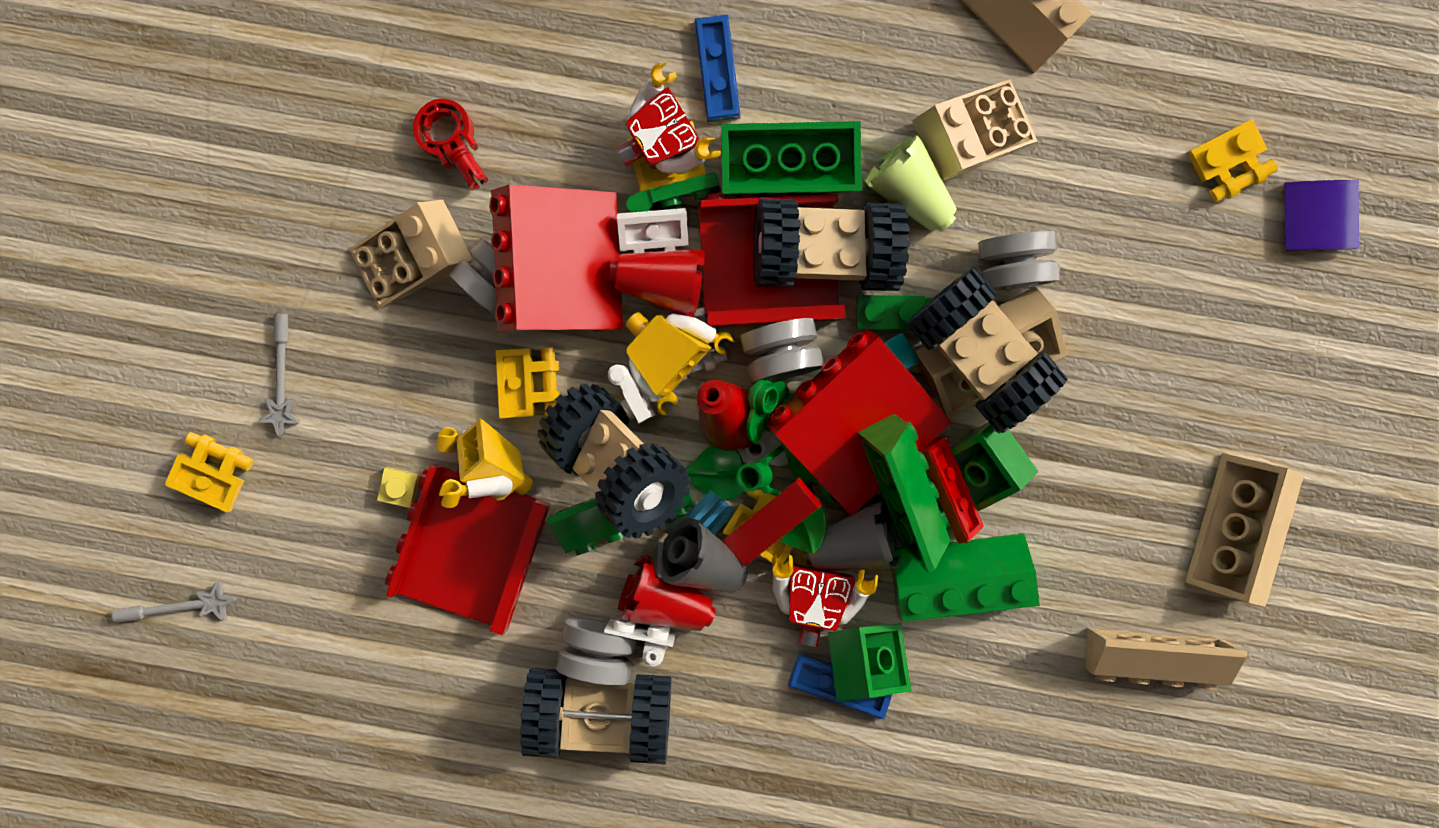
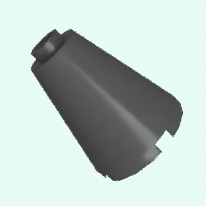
[803,501,901,570]
[653,516,748,593]

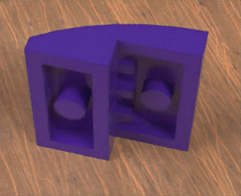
[1285,180,1360,252]

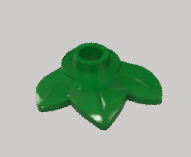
[746,379,789,444]

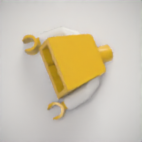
[625,312,734,415]
[436,418,533,508]

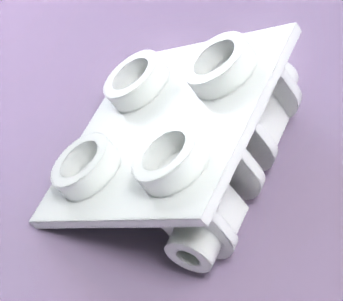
[604,618,676,667]

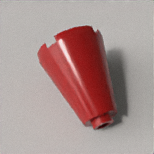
[608,249,705,317]
[697,380,753,451]
[617,555,716,631]

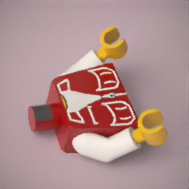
[616,62,721,173]
[772,555,878,647]

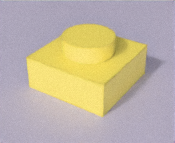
[377,467,420,508]

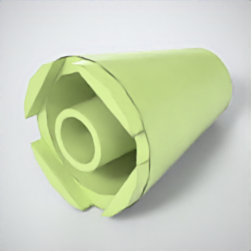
[864,135,957,231]

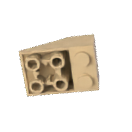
[912,79,1037,181]
[349,199,473,309]

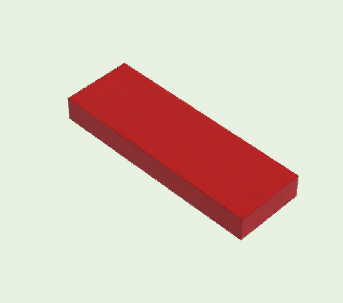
[920,436,984,544]
[723,477,822,567]

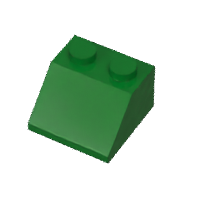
[951,422,1038,511]
[828,623,912,702]

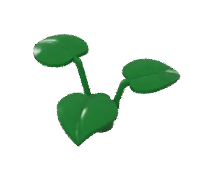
[686,392,826,554]

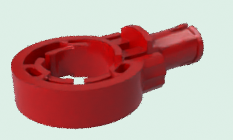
[413,98,488,191]

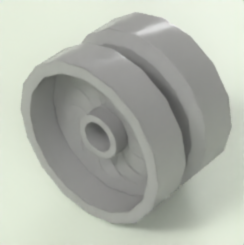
[978,231,1061,291]
[449,238,497,316]
[740,318,824,385]
[556,618,637,685]

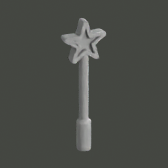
[260,314,300,435]
[112,582,236,623]

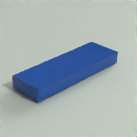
[695,14,741,122]
[788,653,892,720]

